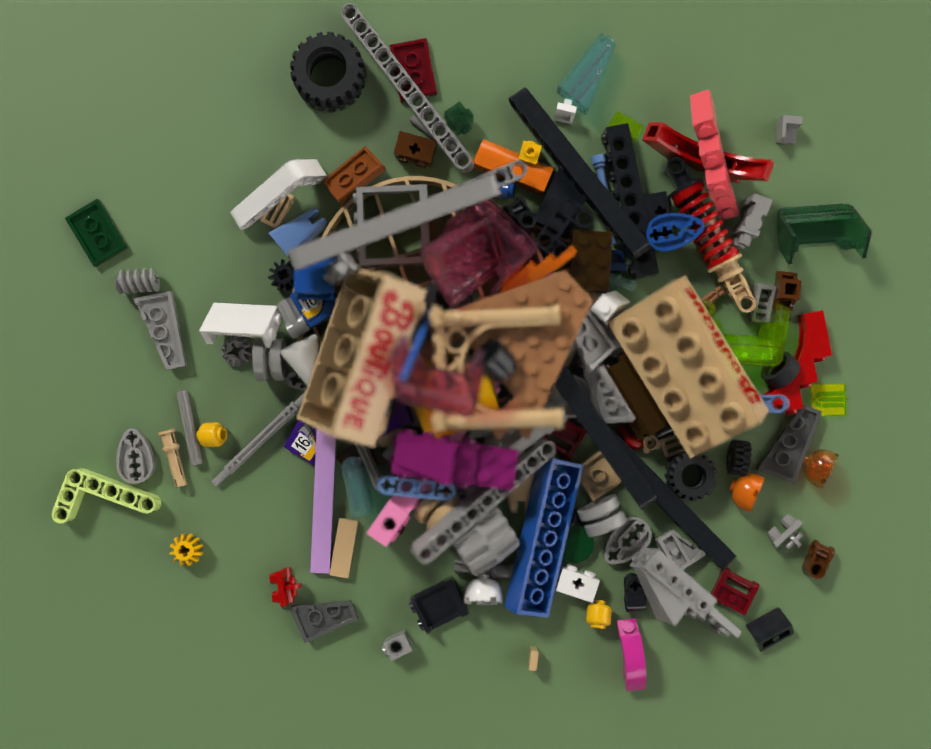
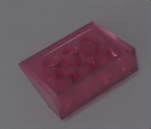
[420,215,502,307]

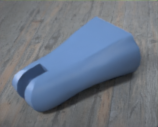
[269,208,328,260]

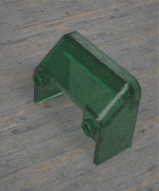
[776,203,872,264]

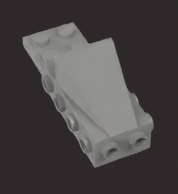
[630,547,742,638]

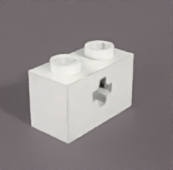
[555,564,600,603]

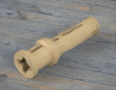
[158,428,187,488]

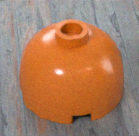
[729,473,765,512]

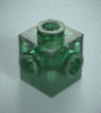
[444,101,474,136]

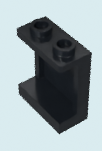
[409,576,469,634]

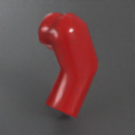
[617,425,642,450]

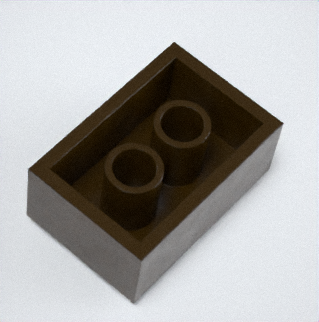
[568,229,613,294]

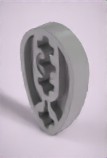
[116,428,156,484]
[603,516,652,565]

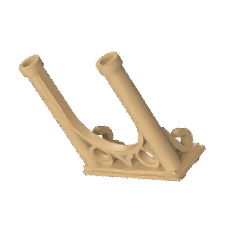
[429,305,564,432]

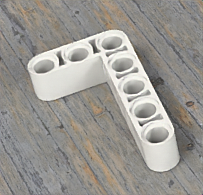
[230,159,327,230]

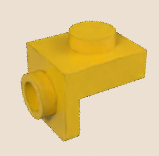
[518,140,542,165]

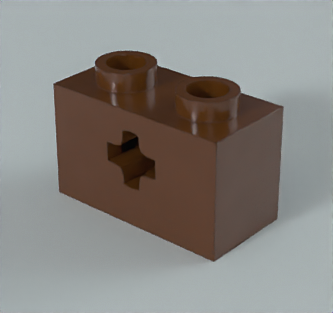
[394,131,437,168]

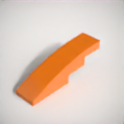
[501,245,577,292]

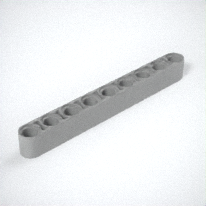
[411,437,556,564]

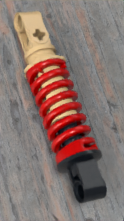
[666,157,756,313]

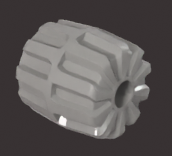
[451,506,520,576]

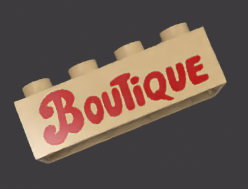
[296,269,427,447]
[607,275,769,458]

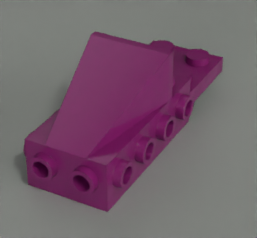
[389,429,519,491]

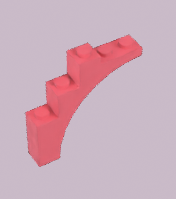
[690,89,740,220]

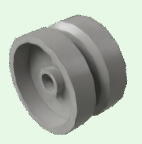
[252,339,288,382]
[577,494,627,537]

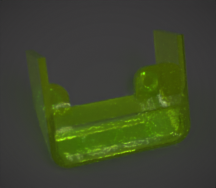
[704,299,790,367]

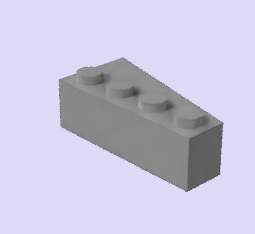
[485,399,568,458]

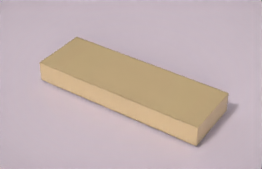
[329,518,359,578]

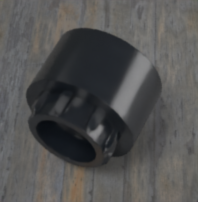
[474,340,515,382]

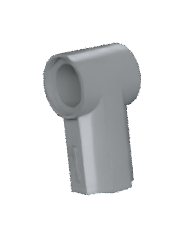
[277,297,311,339]

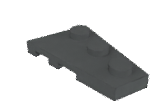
[289,600,359,643]

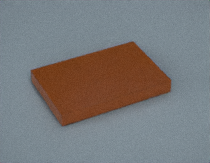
[321,146,386,206]

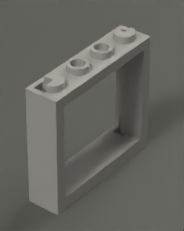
[353,184,431,268]

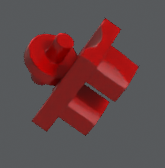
[269,567,302,606]

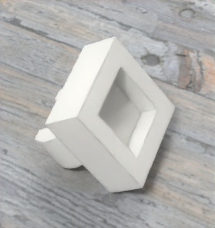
[554,98,577,124]

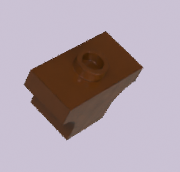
[773,271,802,312]

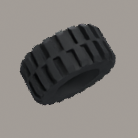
[290,32,366,112]

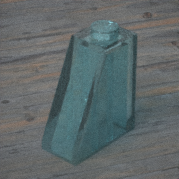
[341,457,373,518]

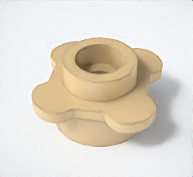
[641,433,661,453]

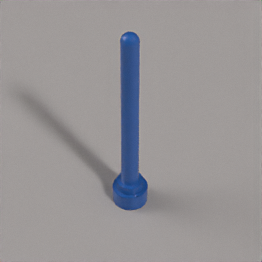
[399,308,433,382]

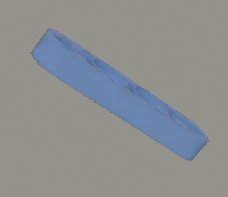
[377,475,455,500]

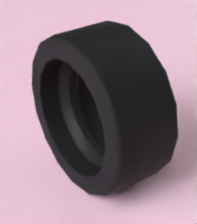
[761,351,800,389]

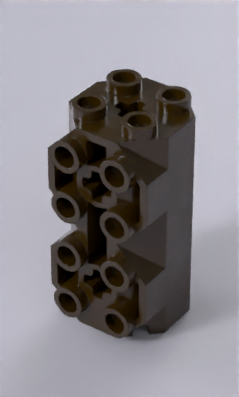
[604,353,668,441]

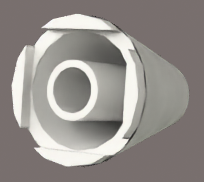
[280,334,320,386]

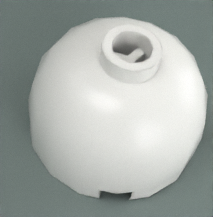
[464,575,503,605]

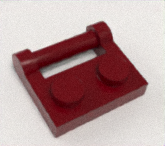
[543,420,587,461]
[710,567,760,615]

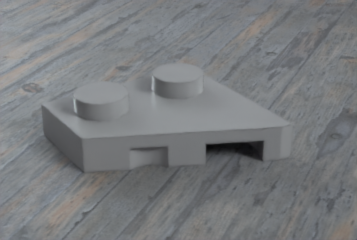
[655,530,707,570]

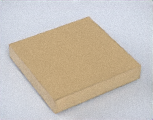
[580,450,622,502]

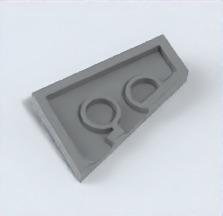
[583,365,636,423]

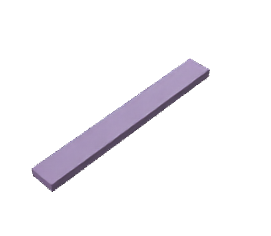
[310,429,336,574]

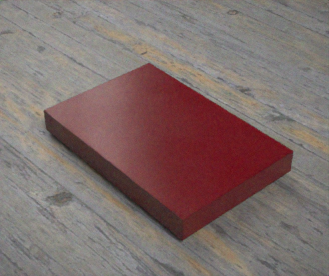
[390,38,437,102]

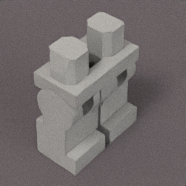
[731,193,773,250]

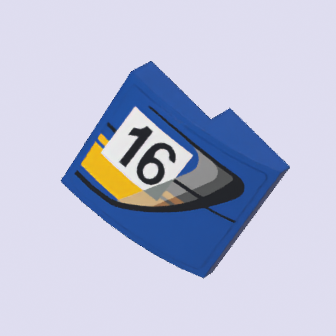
[289,291,338,328]

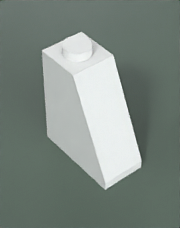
[590,290,631,329]

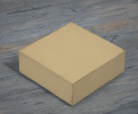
[528,646,539,671]

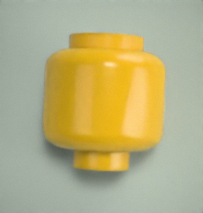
[196,422,227,448]
[586,600,612,629]

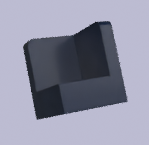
[610,250,627,273]

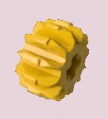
[169,533,203,566]

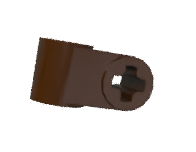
[802,539,835,579]

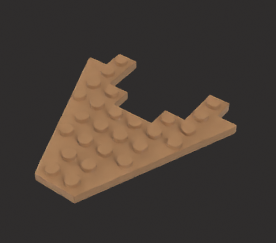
[419,271,593,440]

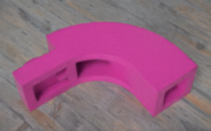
[616,618,646,692]

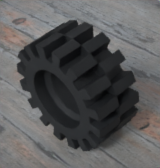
[726,439,752,476]

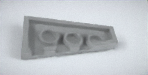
[133,291,187,370]

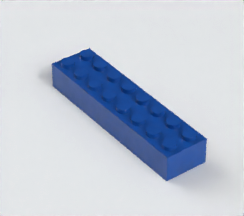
[504,457,584,618]

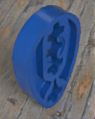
[646,213,704,252]

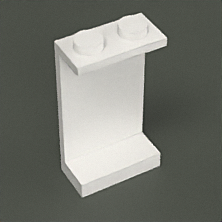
[199,303,283,348]

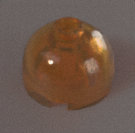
[802,449,839,489]

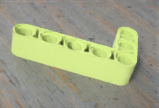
[52,468,162,524]

